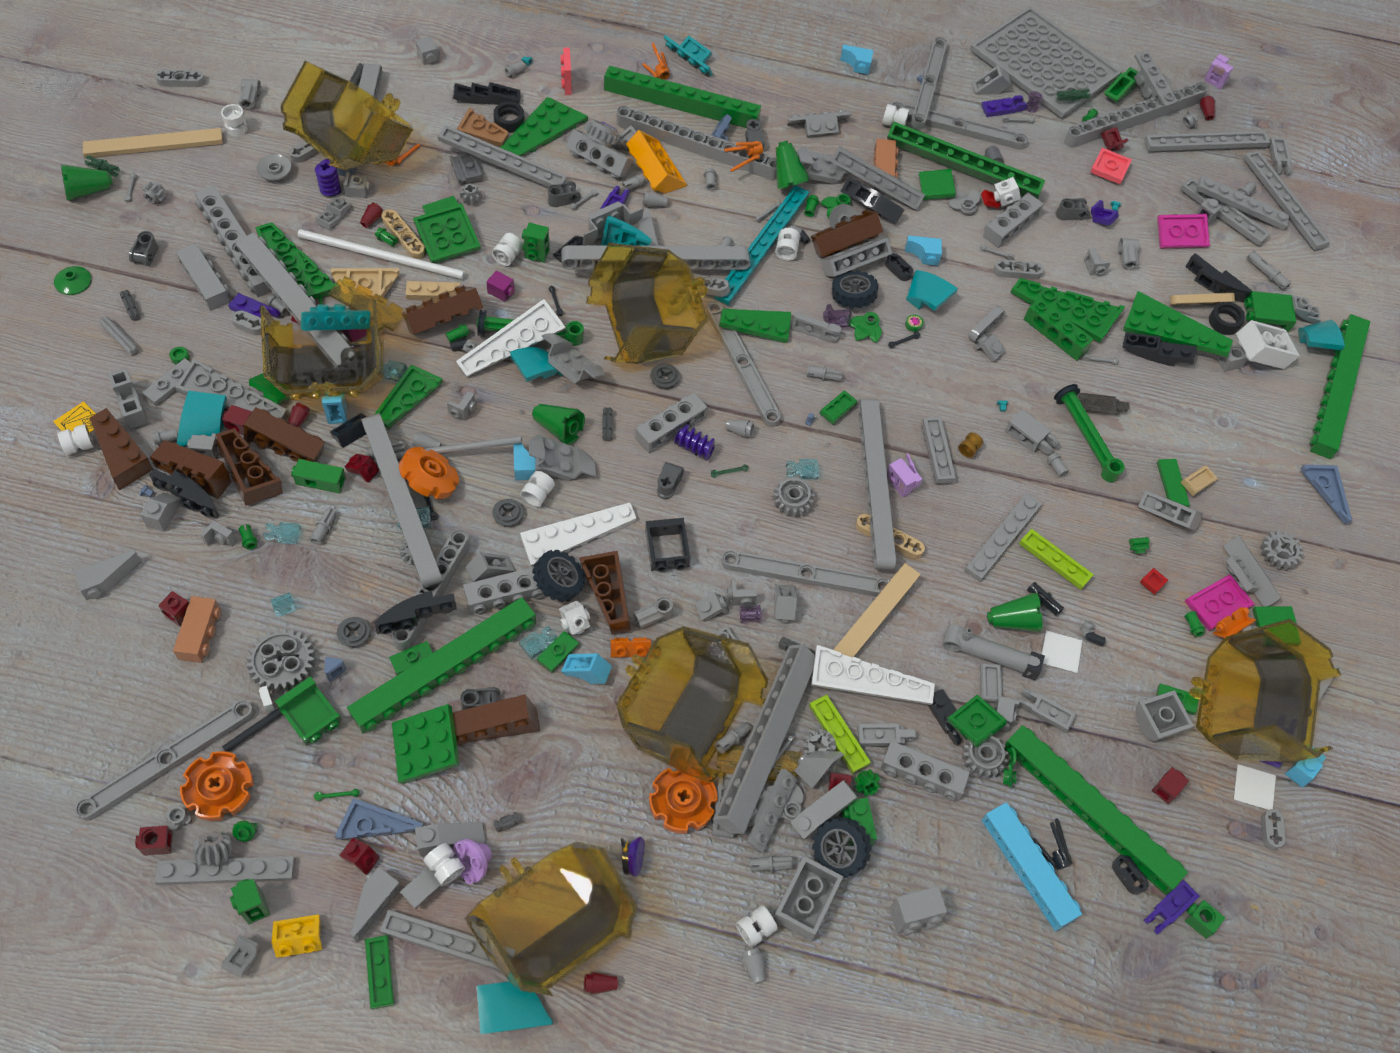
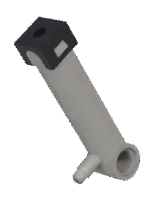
[942,625,1045,681]

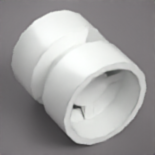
[221,104,248,137]
[882,104,909,126]
[775,228,800,261]
[491,233,523,266]
[57,424,94,456]
[520,471,555,507]
[424,843,465,886]
[736,905,778,948]

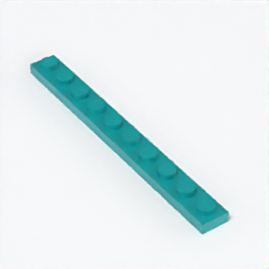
[714,185,809,306]

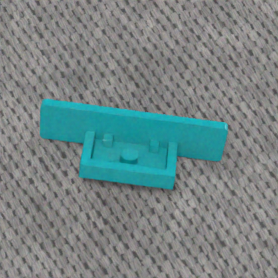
[663,35,713,76]
[301,304,371,331]

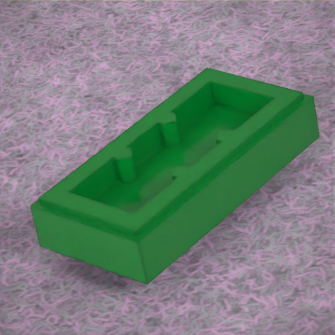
[820,390,858,425]
[537,631,579,673]
[389,641,433,675]
[1156,683,1199,715]

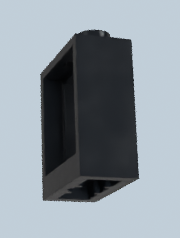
[645,518,690,572]

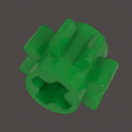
[854,769,881,797]

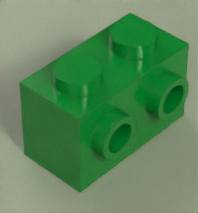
[522,222,550,263]
[842,798,877,847]
[230,879,271,924]

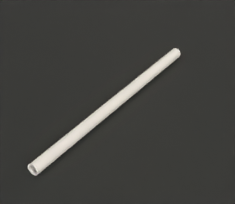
[298,229,465,280]

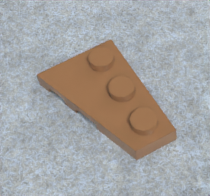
[456,107,509,147]

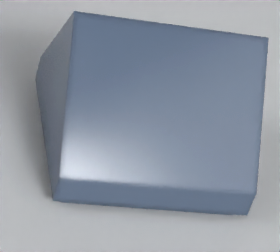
[324,657,346,682]

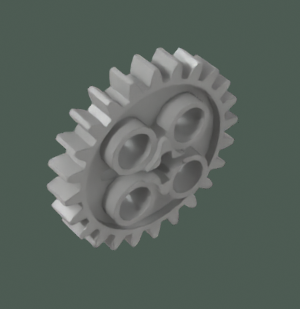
[246,628,316,693]

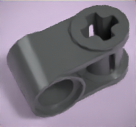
[745,119,765,150]
[548,181,581,207]
[1056,198,1090,220]
[129,231,158,266]
[657,462,684,499]
[460,687,500,710]

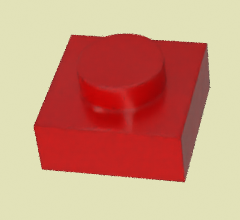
[981,189,1001,209]
[1140,568,1168,595]

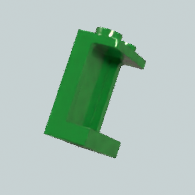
[1244,291,1296,332]
[275,676,341,745]

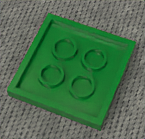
[413,203,481,264]
[392,704,460,784]

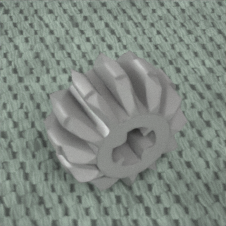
[193,831,232,867]

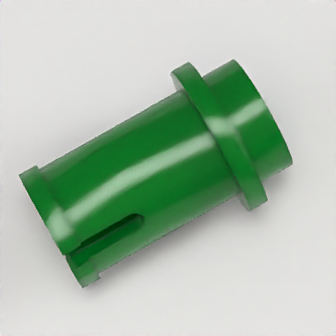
[1082,108,1098,122]
[804,195,819,217]
[375,227,398,247]
[445,324,470,342]
[238,524,258,550]
[1184,611,1206,637]

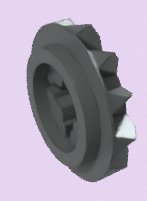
[650,363,679,389]
[492,499,523,527]
[337,617,370,648]

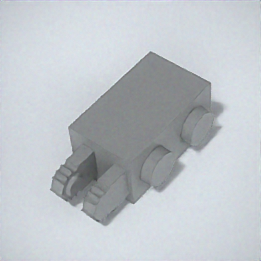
[1005,409,1059,455]

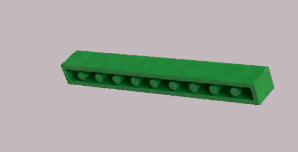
[604,65,762,128]
[887,122,1045,199]
[1309,314,1370,460]
[347,597,536,734]
[1004,725,1188,895]

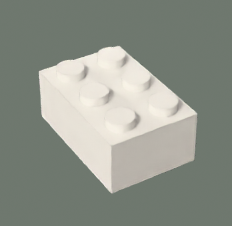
[1236,320,1300,369]

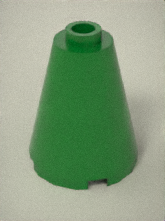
[776,140,809,189]
[61,165,113,200]
[532,404,585,445]
[987,593,1043,632]

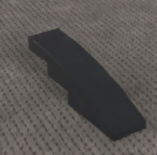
[452,82,521,105]

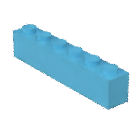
[981,802,1082,932]

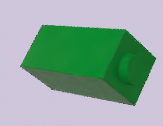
[291,459,346,494]

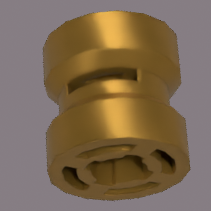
[958,432,984,458]

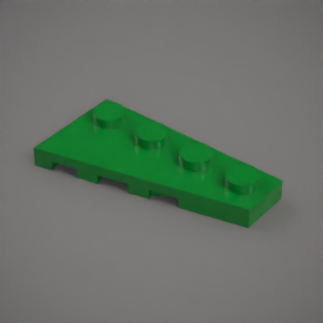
[719,309,791,343]
[374,365,443,429]

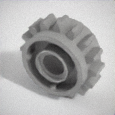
[584,119,620,147]
[773,477,815,517]
[962,736,1008,778]

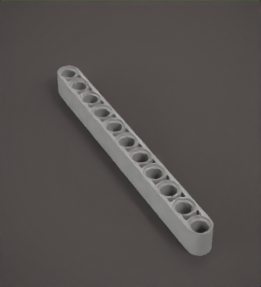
[1064,82,1209,148]
[616,106,777,180]
[561,245,751,270]
[858,398,896,569]
[361,413,443,588]

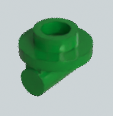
[1129,537,1150,553]
[232,821,258,842]

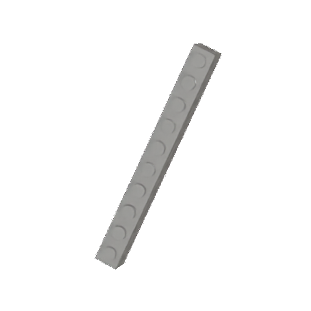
[236,232,359,375]
[713,644,815,834]

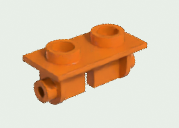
[1213,607,1256,639]
[611,637,651,657]

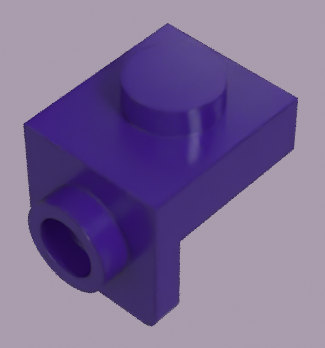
[1091,200,1119,226]

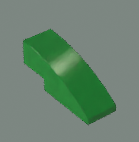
[1104,67,1138,102]

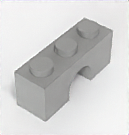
[108,368,148,429]

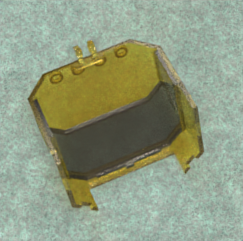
[280,61,413,170]
[586,243,708,364]
[260,300,384,400]
[1189,619,1342,762]
[616,626,768,783]
[464,841,637,996]

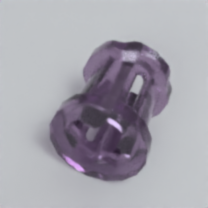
[1026,91,1043,113]
[739,605,761,623]

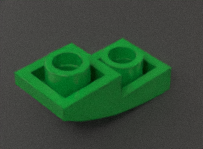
[249,374,291,404]

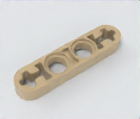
[382,209,425,259]
[1170,293,1235,305]
[855,514,925,559]

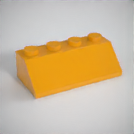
[626,130,687,194]

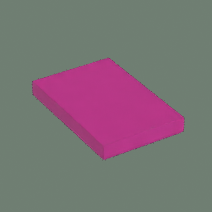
[1157,214,1210,248]
[1184,574,1255,632]

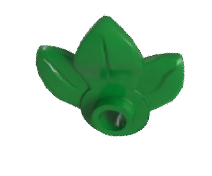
[820,194,851,218]
[849,312,882,343]
[1003,747,1017,788]

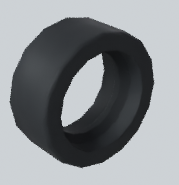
[493,102,525,133]
[1209,302,1245,335]

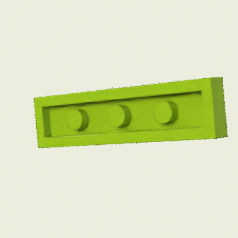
[1019,528,1094,590]
[809,694,871,775]

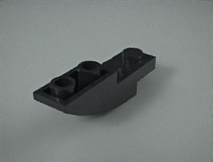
[840,177,905,224]
[1185,253,1252,303]
[1122,332,1196,366]
[149,469,219,519]
[374,591,457,634]

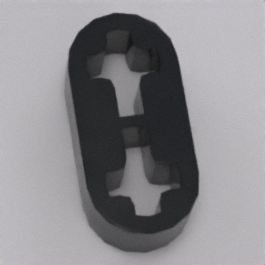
[885,253,913,281]
[1112,855,1148,895]

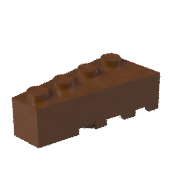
[811,209,883,258]
[402,284,484,334]
[243,407,325,462]
[90,408,153,490]
[215,429,283,506]
[150,440,232,499]
[579,551,631,634]
[453,694,540,745]

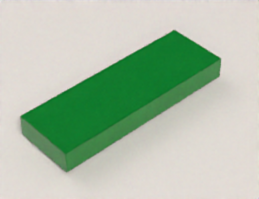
[1157,459,1190,507]
[365,935,395,1010]

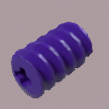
[315,159,342,196]
[674,424,715,461]

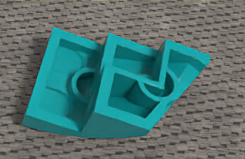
[601,215,652,246]
[906,270,958,311]
[1298,320,1345,350]
[510,347,563,382]
[177,390,227,447]
[477,979,553,1034]

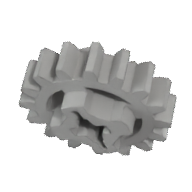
[1260,530,1304,570]

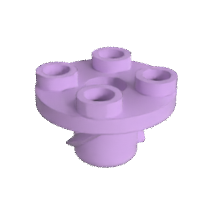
[452,839,492,884]

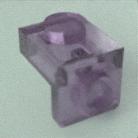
[823,304,852,327]

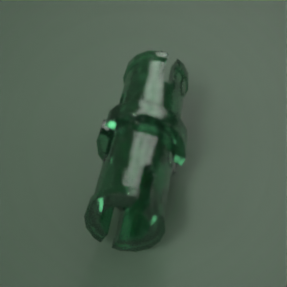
[1056,88,1090,101]
[85,155,120,177]

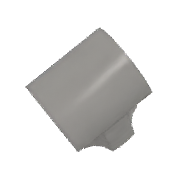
[239,79,261,110]
[1118,238,1139,270]
[633,596,673,629]

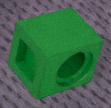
[1185,900,1225,939]

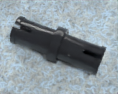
[1027,582,1064,617]

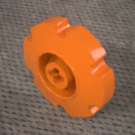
[399,447,459,499]
[180,751,254,821]
[649,765,717,834]

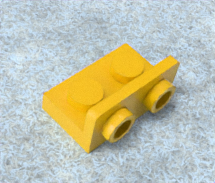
[272,914,322,958]

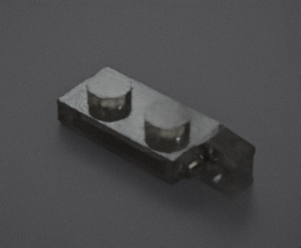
[1078,393,1130,415]

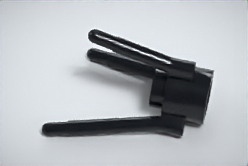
[1032,818,1073,870]

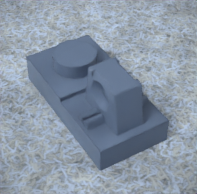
[711,114,732,141]

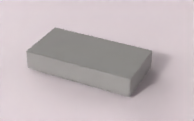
[980,663,1002,704]

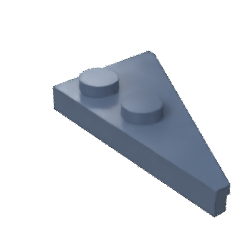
[1300,465,1352,524]
[335,798,424,840]

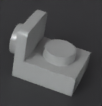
[1084,248,1110,275]
[201,520,236,547]

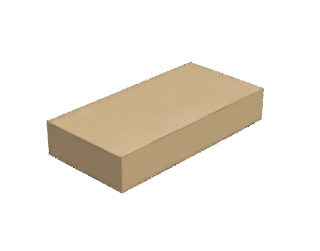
[1180,465,1218,496]

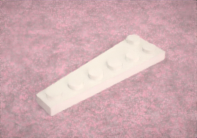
[456,299,566,377]
[520,503,636,568]
[811,645,935,705]

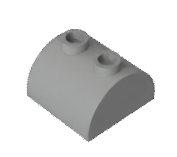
[1136,690,1194,741]

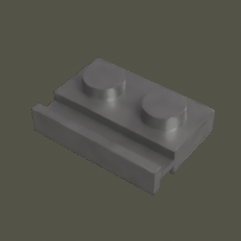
[450,153,483,185]

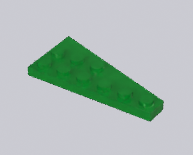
[500,96,588,157]
[255,222,340,299]
[1010,278,1125,343]
[1123,291,1233,357]

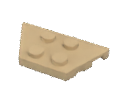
[330,268,400,300]

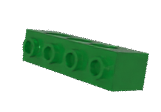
[1024,298,1094,361]

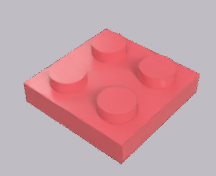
[560,48,572,95]
[1090,148,1132,184]

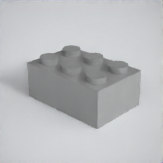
[773,856,843,942]

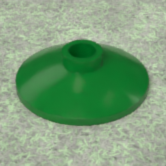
[54,266,92,295]

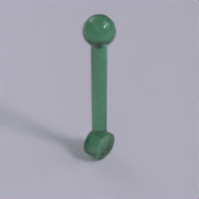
[711,464,749,478]

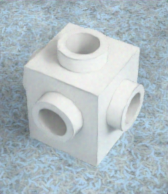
[993,177,1021,206]
[559,600,590,635]

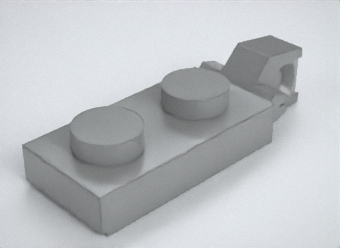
[857,724,916,746]

